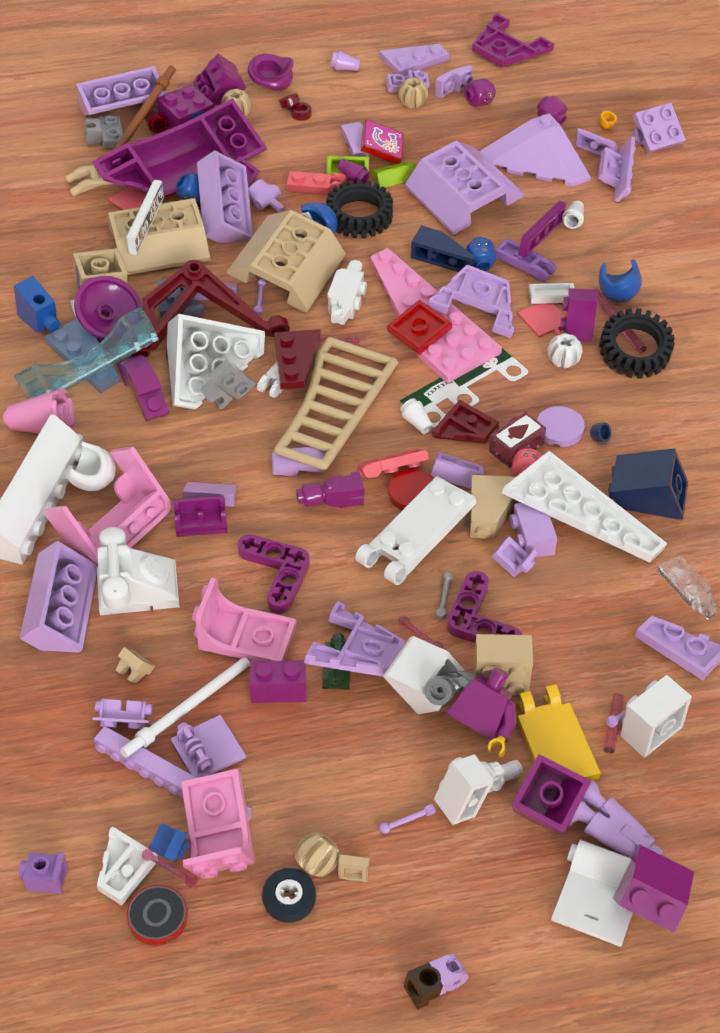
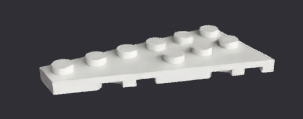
[502,451,667,563]

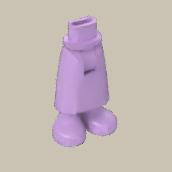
[569,780,664,859]

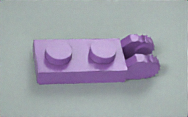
[495,238,556,282]

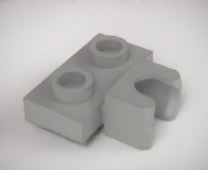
[84,115,123,148]
[201,359,256,409]

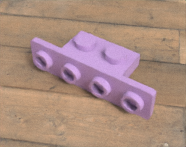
[598,136,636,203]

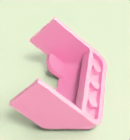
[43,446,171,564]

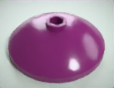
[74,276,143,340]

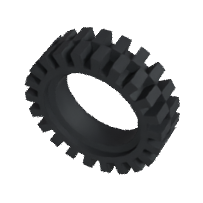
[326,180,393,239]
[599,308,675,379]

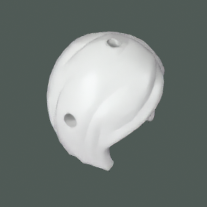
[68,442,116,491]

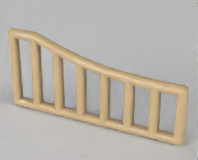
[274,337,398,470]

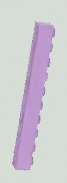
[94,726,252,821]

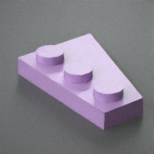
[379,44,449,76]
[635,616,720,681]

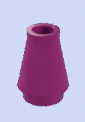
[337,159,370,184]

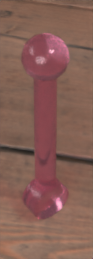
[317,336,360,345]
[398,616,443,649]
[142,849,198,887]

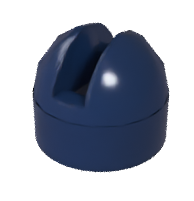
[590,423,611,442]

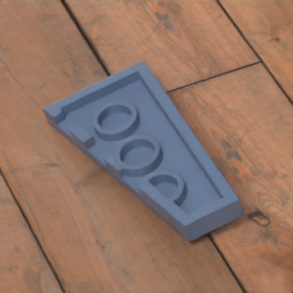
[44,318,120,393]

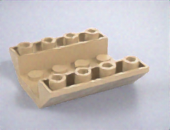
[107,198,210,275]
[227,210,346,313]

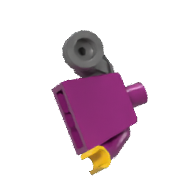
[425,667,516,758]

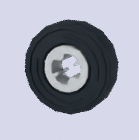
[262,868,316,923]

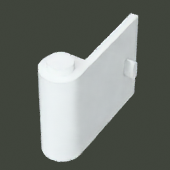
[551,840,633,947]

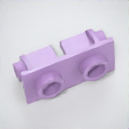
[92,698,153,729]

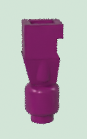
[296,471,364,508]

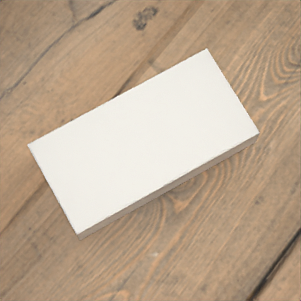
[528,283,575,304]

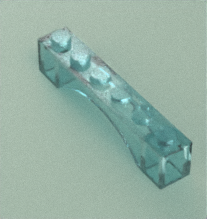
[14,307,158,399]

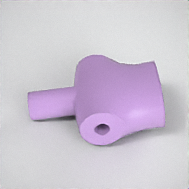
[248,179,285,213]

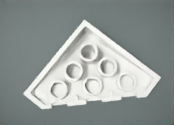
[167,314,265,410]

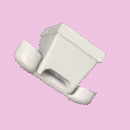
[97,527,180,616]

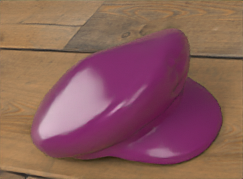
[248,54,294,90]

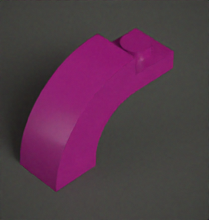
[116,355,170,422]

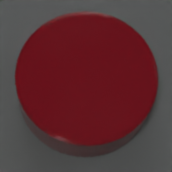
[279,93,300,108]
[291,102,312,121]

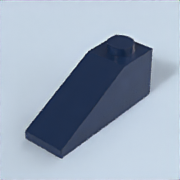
[411,225,475,272]

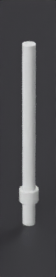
[120,657,250,758]

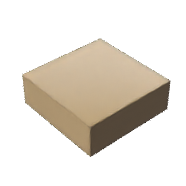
[338,854,370,882]

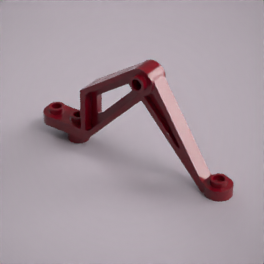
[103,260,290,358]

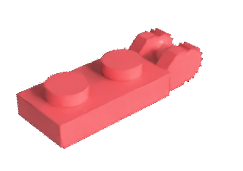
[287,171,348,195]
[357,448,429,478]

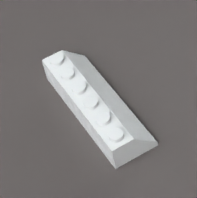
[0,414,82,565]

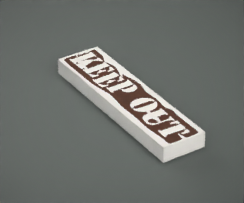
[126,180,164,255]

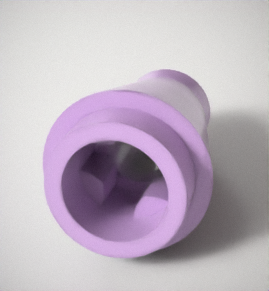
[331,50,361,71]

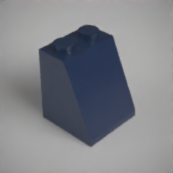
[608,448,688,520]

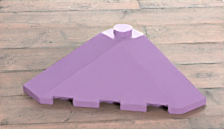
[479,114,591,187]

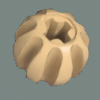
[398,78,428,108]
[221,89,251,117]
[295,832,340,877]

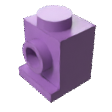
[19,852,68,894]

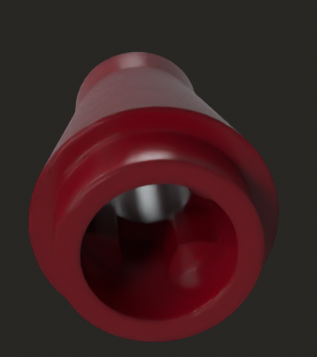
[144,109,167,133]

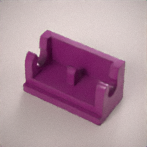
[173,495,228,537]

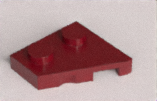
[432,400,499,444]

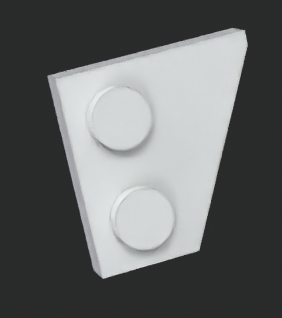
[97,826,159,905]

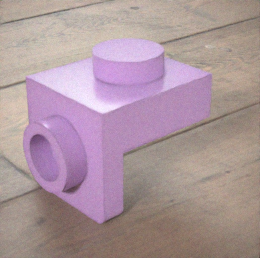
[491,536,538,577]

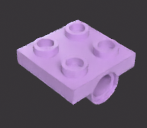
[633,103,686,154]

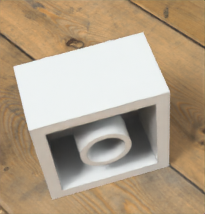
[620,675,692,758]

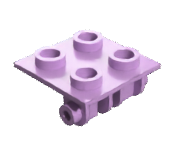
[170,715,247,778]

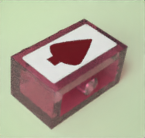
[489,411,546,468]

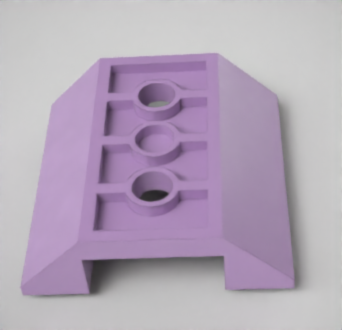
[405,141,524,235]

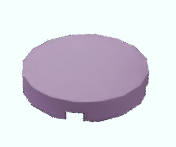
[536,406,585,447]

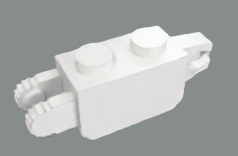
[327,260,367,325]

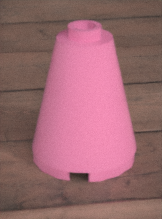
[3,388,75,434]

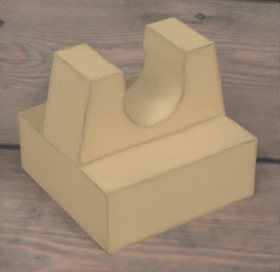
[116,647,155,684]

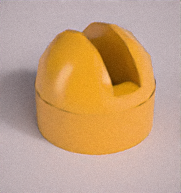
[599,111,617,129]

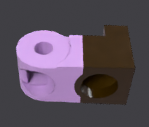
[404,954,468,1010]

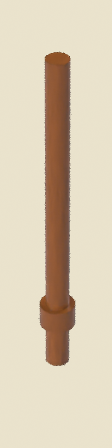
[113,65,176,150]

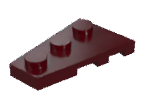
[274,329,321,390]

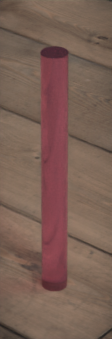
[594,289,647,353]

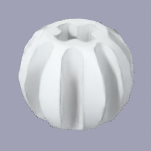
[547,333,583,368]

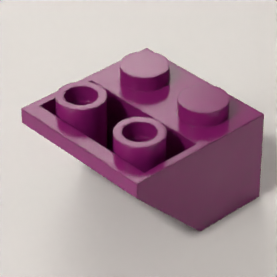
[192,54,246,106]

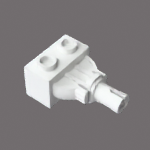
[434,754,523,825]

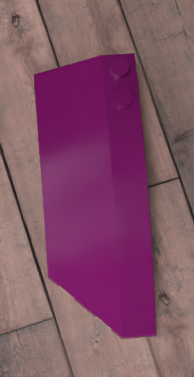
[92,98,267,196]

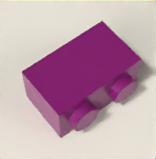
[560,288,597,342]
[250,660,306,703]

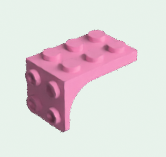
[192,577,297,661]
[181,769,255,879]

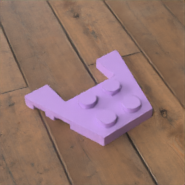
[428,265,514,339]
[304,601,405,677]

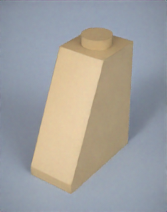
[470,475,517,539]

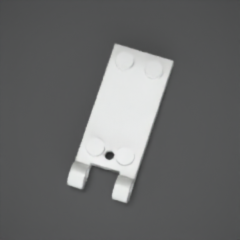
[355,476,477,585]

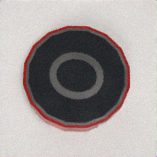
[126,885,188,945]

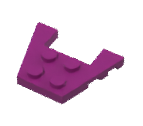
[472,13,554,67]

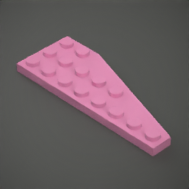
[370,248,502,383]

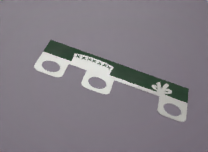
[399,348,528,428]

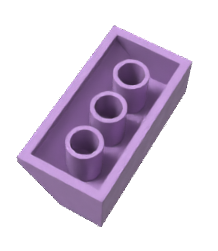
[76,66,167,116]
[197,150,253,243]
[19,541,98,652]

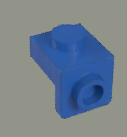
[149,823,190,863]

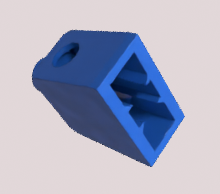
[14,276,60,332]

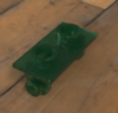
[322,633,351,690]

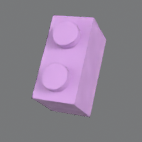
[510,503,557,558]

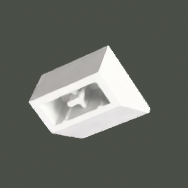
[383,636,465,714]

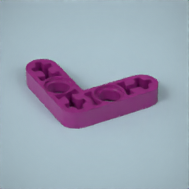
[238,534,310,614]
[447,571,522,643]

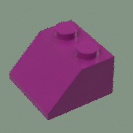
[511,754,592,834]
[613,844,694,933]

